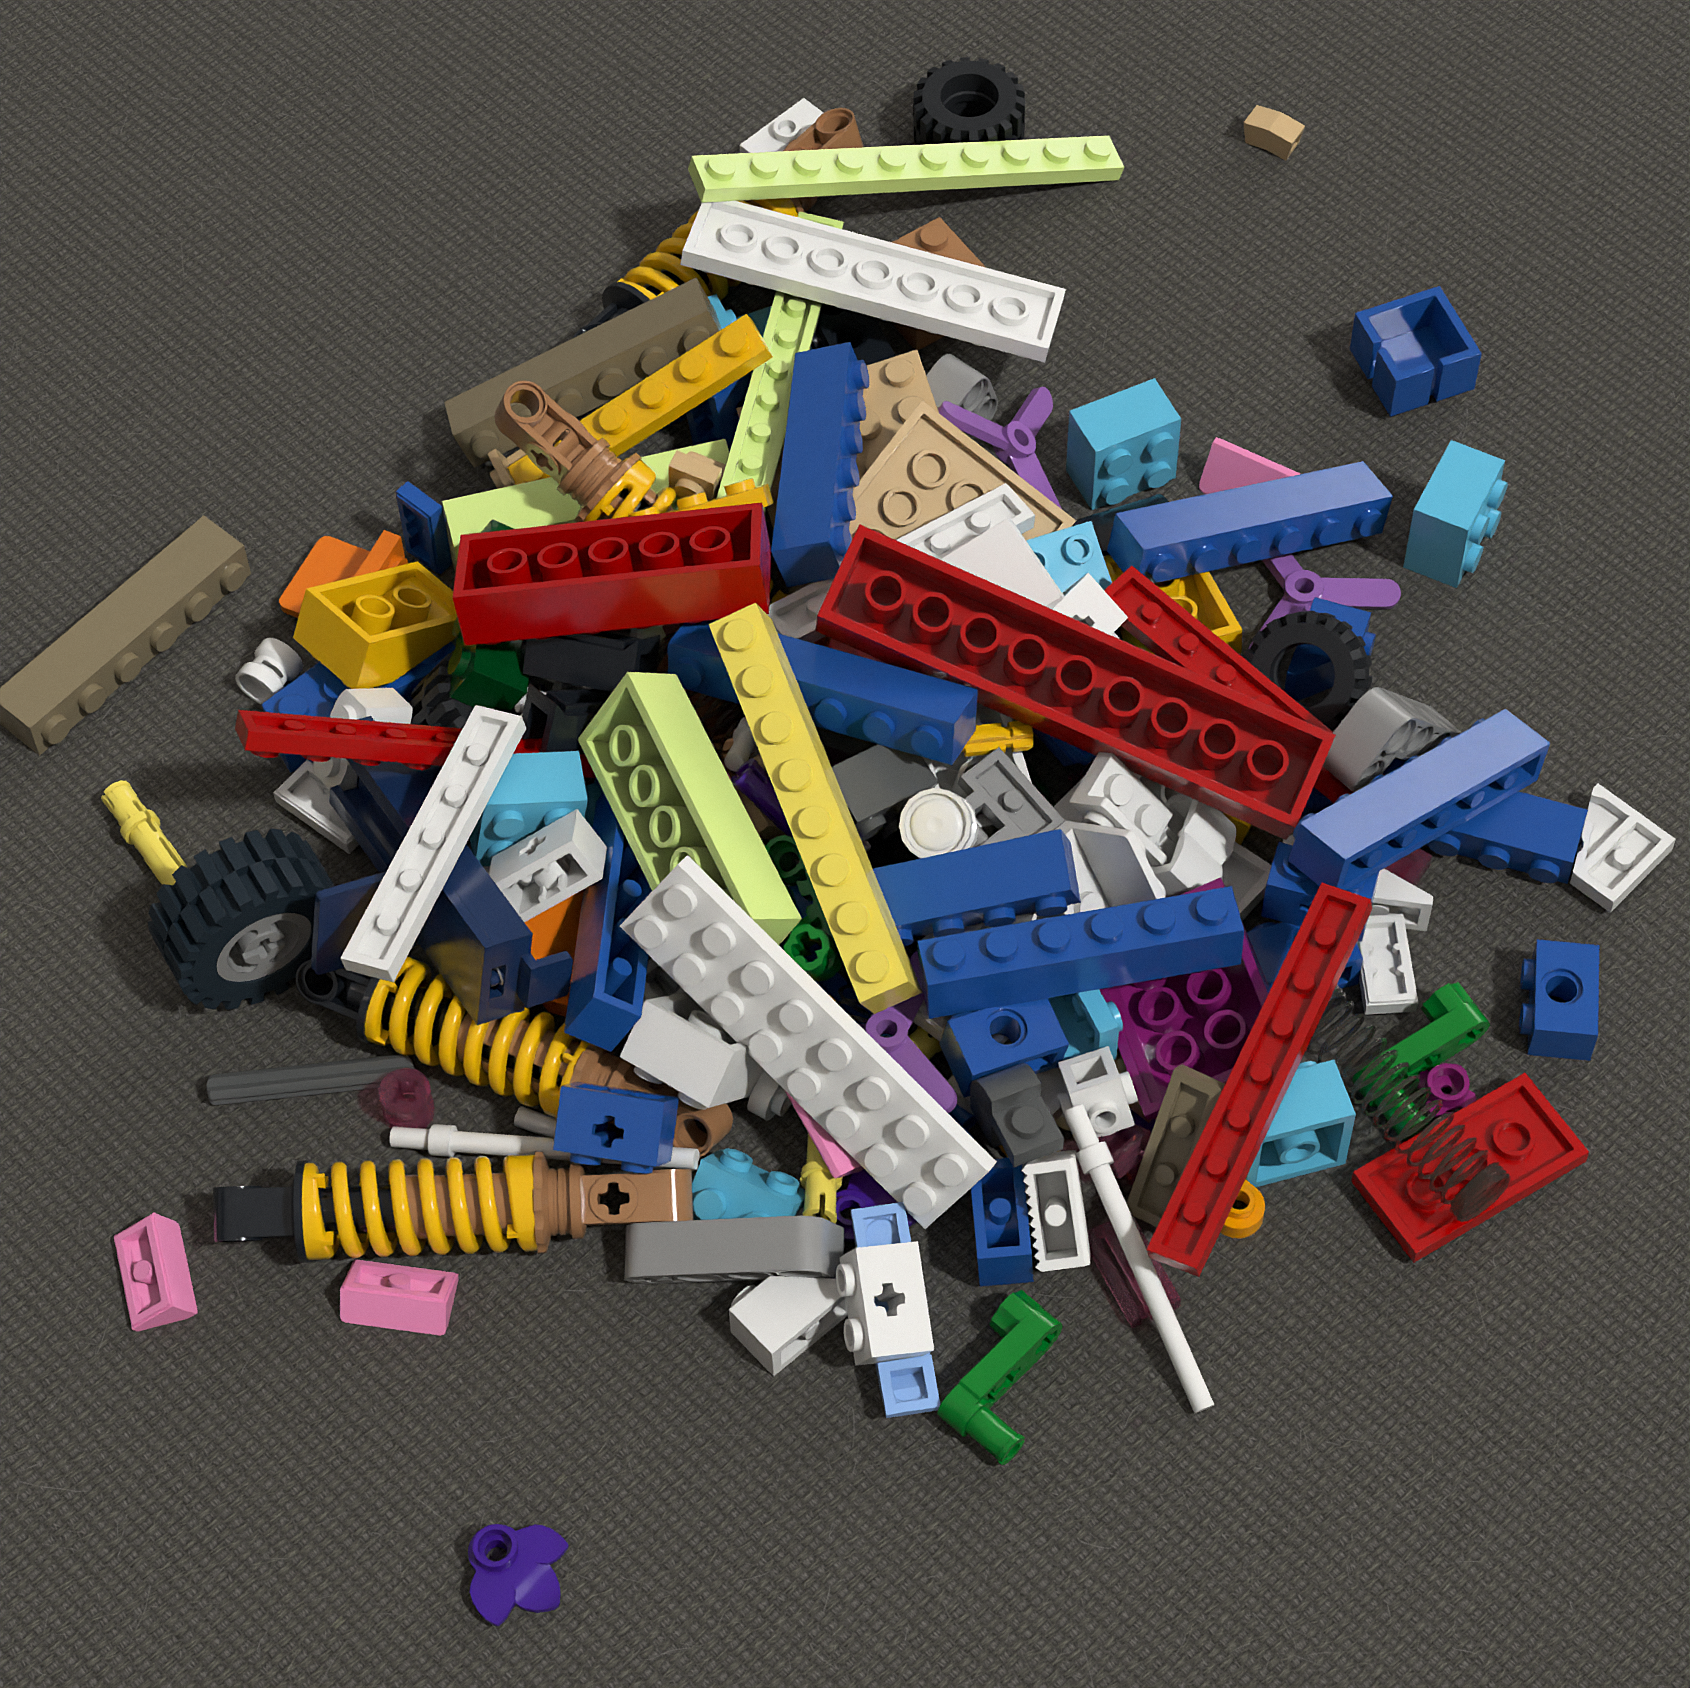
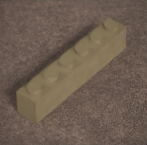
[444,278,722,468]
[0,515,251,756]

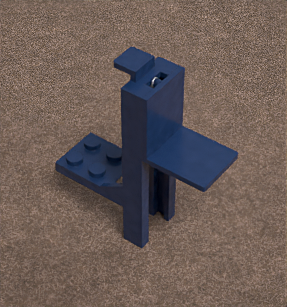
[311,716,573,1025]

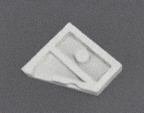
[1570,784,1676,913]

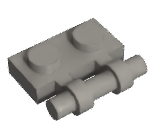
[958,747,1065,847]

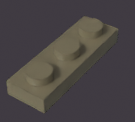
[1127,1064,1225,1227]

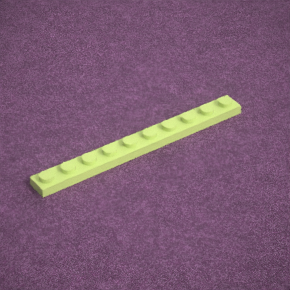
[688,136,1124,203]
[717,211,844,515]

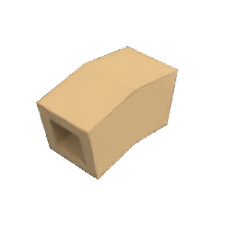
[1244,105,1305,161]

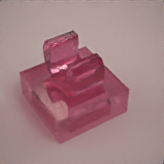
[1078,1124,1151,1186]

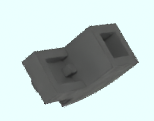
[970,1063,1064,1167]

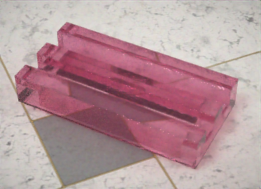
[1088,1212,1181,1329]

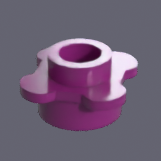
[1416,1063,1476,1118]

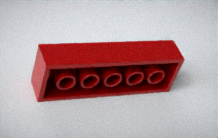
[452,503,771,646]

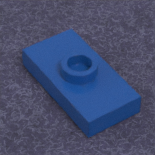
[396,481,452,574]

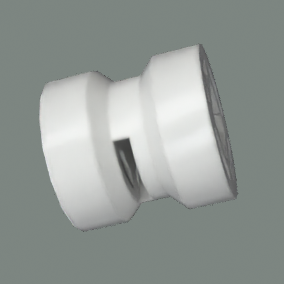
[235,638,304,704]

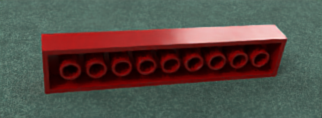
[815,524,1336,840]

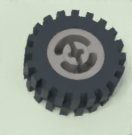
[148,829,334,1010]

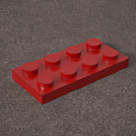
[1351,1073,1589,1263]

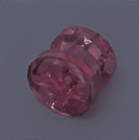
[378,1068,435,1128]

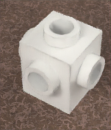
[1057,1046,1138,1137]

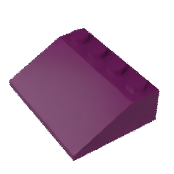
[1100,877,1270,1120]

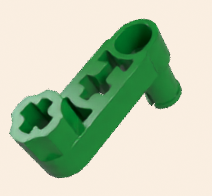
[765,835,842,982]
[1352,982,1490,1141]
[937,1290,1063,1465]

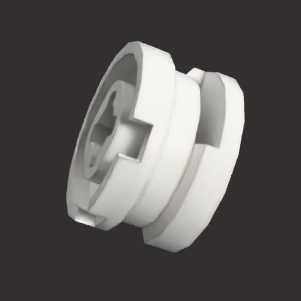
[899,788,979,858]

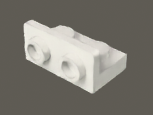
[1069,752,1173,866]

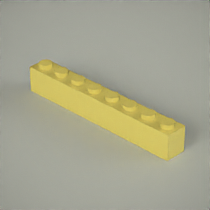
[708,603,923,1014]

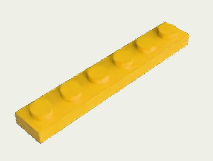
[507,314,773,485]

